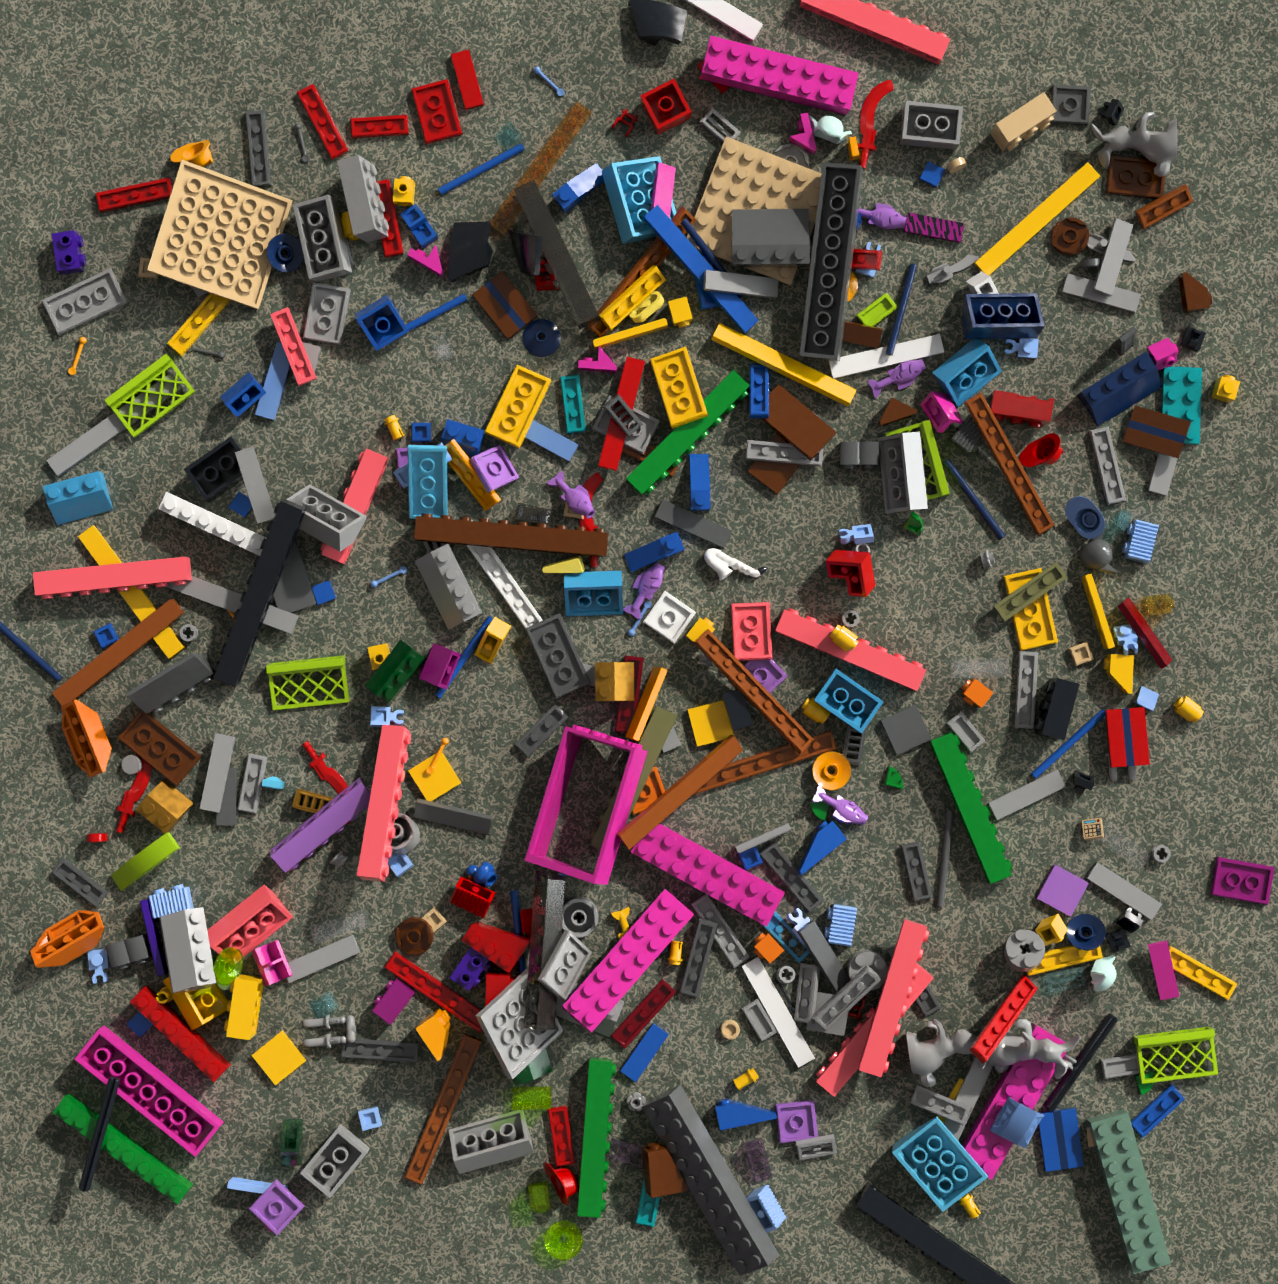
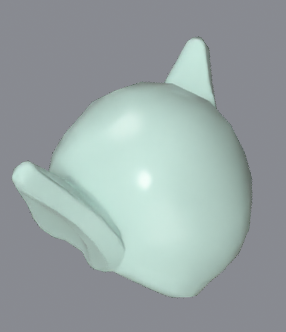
[809,115,852,144]
[1091,955,1117,992]

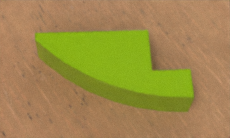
[110,832,180,891]

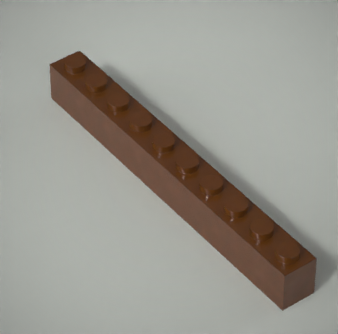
[414,513,608,557]

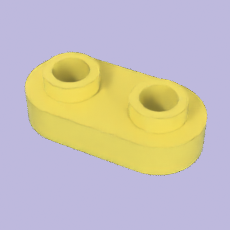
[629,291,664,323]

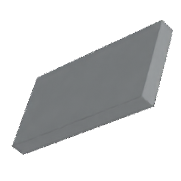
[42,268,128,335]

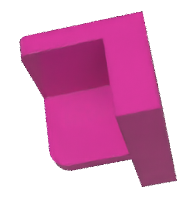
[920,391,964,433]
[251,940,292,986]

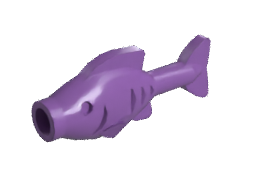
[858,203,907,229]
[867,359,926,398]
[547,471,595,519]
[623,562,665,620]
[811,785,868,826]

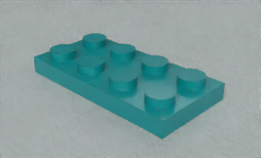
[1161,366,1202,444]

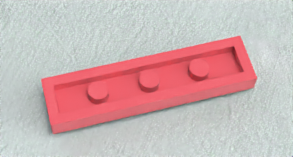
[270,307,317,386]

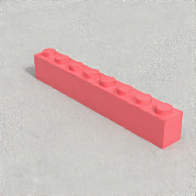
[800,0,950,65]
[33,557,192,599]
[775,608,926,691]
[357,725,411,882]
[858,919,929,1077]
[816,962,934,1097]

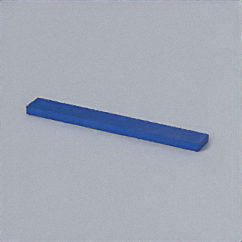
[642,204,759,334]

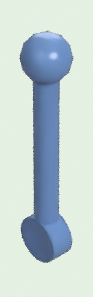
[533,67,564,97]
[370,566,407,588]
[627,601,651,637]

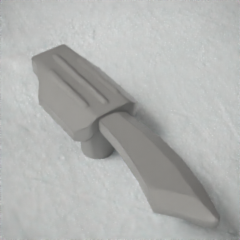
[1087,233,1136,262]
[926,254,979,284]

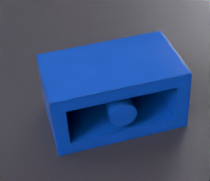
[220,372,266,417]

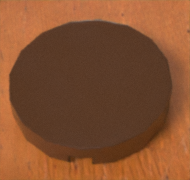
[1051,217,1090,256]
[395,917,434,956]

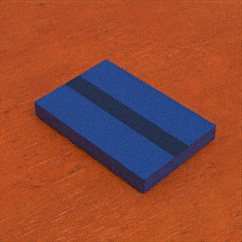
[1038,1108,1084,1172]

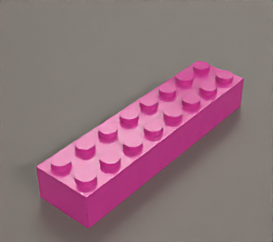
[700,35,859,115]
[631,823,785,927]
[561,889,694,1033]
[962,1023,1066,1180]
[75,1025,224,1157]

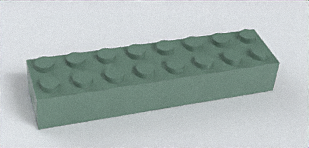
[1086,1109,1171,1274]

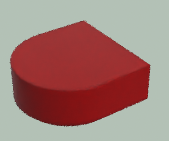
[86,833,108,842]

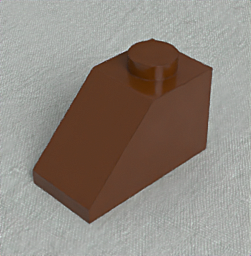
[1178,272,1212,314]

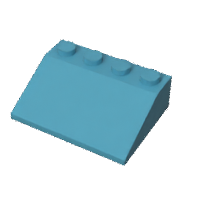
[601,156,676,244]
[892,1116,988,1212]

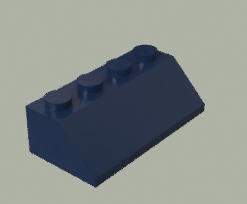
[962,293,1045,339]
[1077,351,1162,427]

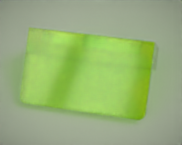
[512,1086,552,1110]

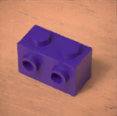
[52,230,86,275]
[450,947,492,991]

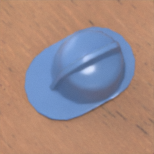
[1065,496,1105,539]

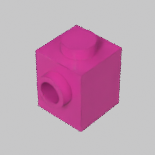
[1147,338,1179,371]

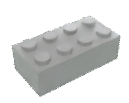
[337,155,389,243]
[293,195,352,282]

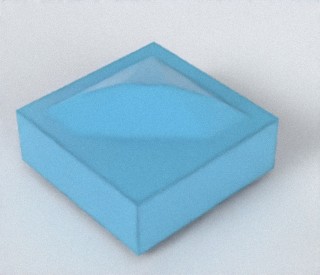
[262,776,284,790]

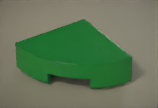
[903,511,923,537]
[884,766,903,790]
[810,797,829,821]
[1134,1070,1155,1095]

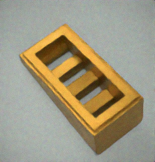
[292,788,333,813]

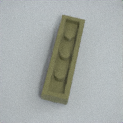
[993,562,1068,622]

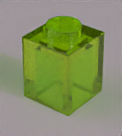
[528,1182,551,1213]

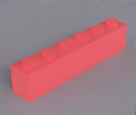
[320,449,389,565]

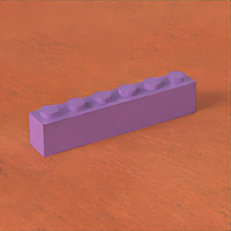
[270,778,371,873]

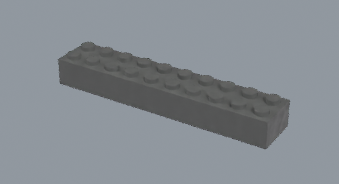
[799,162,864,361]
[642,1085,779,1276]

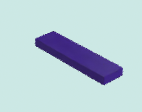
[140,898,168,976]

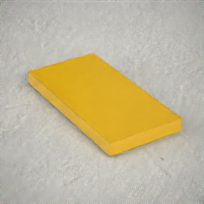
[650,347,708,429]
[485,365,552,449]
[1003,568,1058,651]

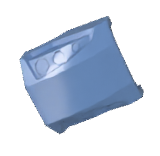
[990,1096,1045,1148]

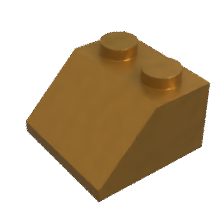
[595,662,634,701]
[135,779,194,834]

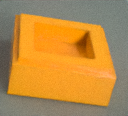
[847,137,859,161]

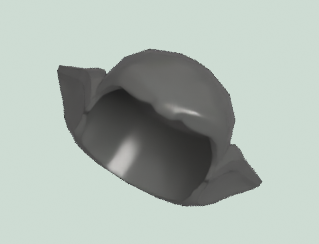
[1079,529,1117,575]

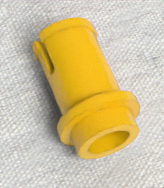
[384,415,405,441]
[667,941,683,965]
[156,987,173,1004]
[733,1068,759,1090]
[959,1193,981,1219]

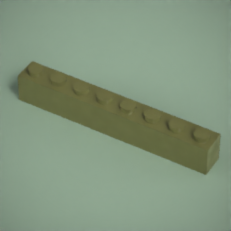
[589,706,678,850]

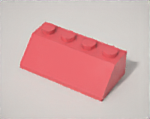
[207,885,293,966]

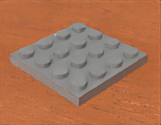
[476,968,563,1079]

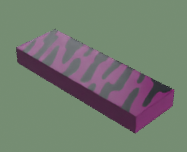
[904,213,964,243]

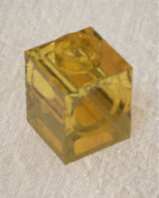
[1143,594,1174,616]

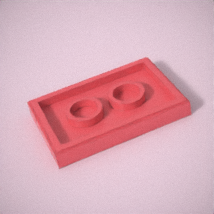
[731,602,772,661]

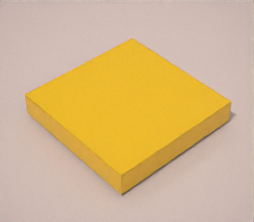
[687,700,734,747]
[408,752,461,801]
[252,1030,306,1085]

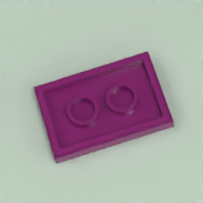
[1210,857,1275,905]

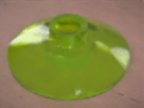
[214,947,243,986]
[544,1221,583,1260]

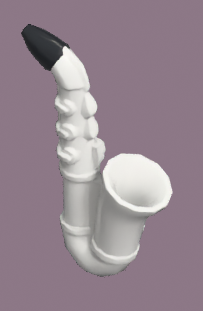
[704,548,768,581]

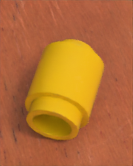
[341,211,359,241]
[829,625,858,652]
[1173,696,1204,723]
[801,697,831,724]

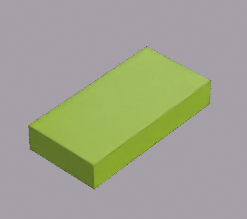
[856,292,898,327]

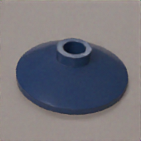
[266,234,304,272]
[523,319,561,357]
[1066,914,1106,951]

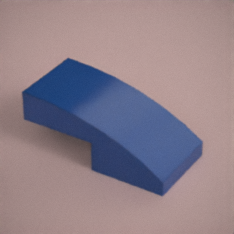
[400,204,438,248]

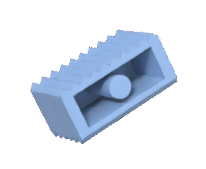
[1122,520,1159,563]
[148,884,194,919]
[824,904,857,947]
[746,1185,786,1233]

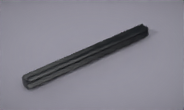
[1044,1013,1118,1112]
[79,1077,120,1192]

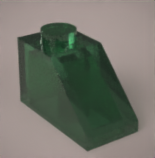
[280,1119,303,1166]

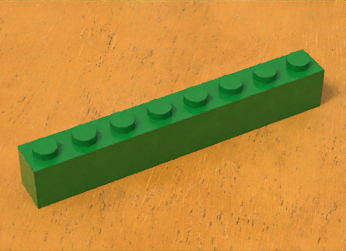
[626,370,750,496]
[929,732,1013,884]
[577,1057,616,1218]
[53,1093,193,1205]

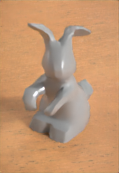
[1091,112,1177,177]
[906,1019,988,1087]
[988,1019,1081,1079]

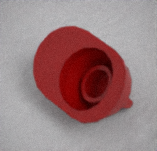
[1019,433,1063,467]
[543,1162,580,1205]

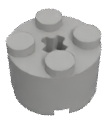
[391,813,420,855]
[559,897,599,937]
[1004,929,1045,972]
[847,950,888,991]

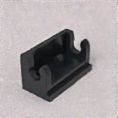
[721,689,753,731]

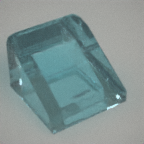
[496,121,522,150]
[1113,509,1133,532]
[310,991,340,1018]

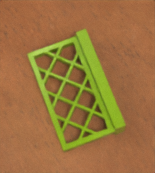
[105,354,196,438]
[885,420,950,500]
[266,655,350,710]
[1133,1027,1218,1084]

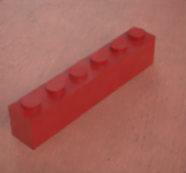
[130,985,231,1082]

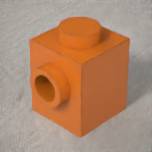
[961,679,993,708]
[754,932,784,963]

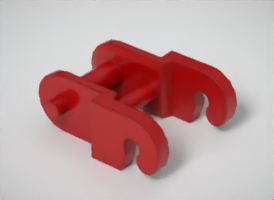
[612,109,638,138]
[848,996,865,1021]

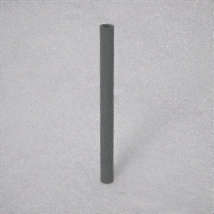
[936,810,954,907]

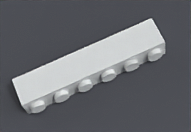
[158,492,267,556]

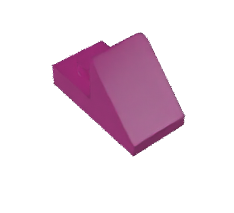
[789,113,817,155]
[407,245,443,277]
[578,347,617,373]

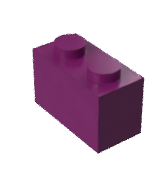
[419,643,461,689]
[372,978,415,1025]

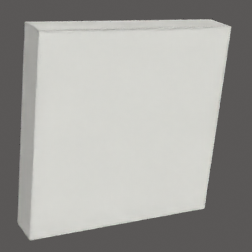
[643,591,696,644]

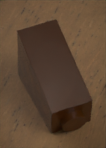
[642,1142,688,1198]

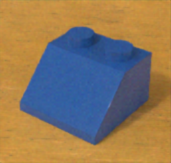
[355,294,409,351]
[441,419,485,459]

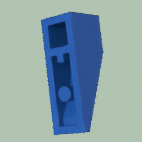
[552,163,604,214]
[689,454,710,512]
[624,532,684,572]
[796,820,847,875]
[715,1099,777,1130]

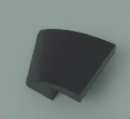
[628,0,687,46]
[449,221,493,282]
[508,230,542,275]

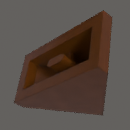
[878,398,917,427]

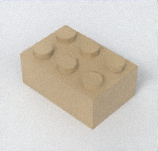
[990,92,1057,152]

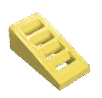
[542,555,585,573]

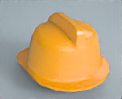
[170,140,213,167]

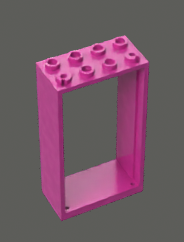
[525,725,648,885]

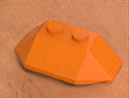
[61,699,112,778]
[30,910,105,968]

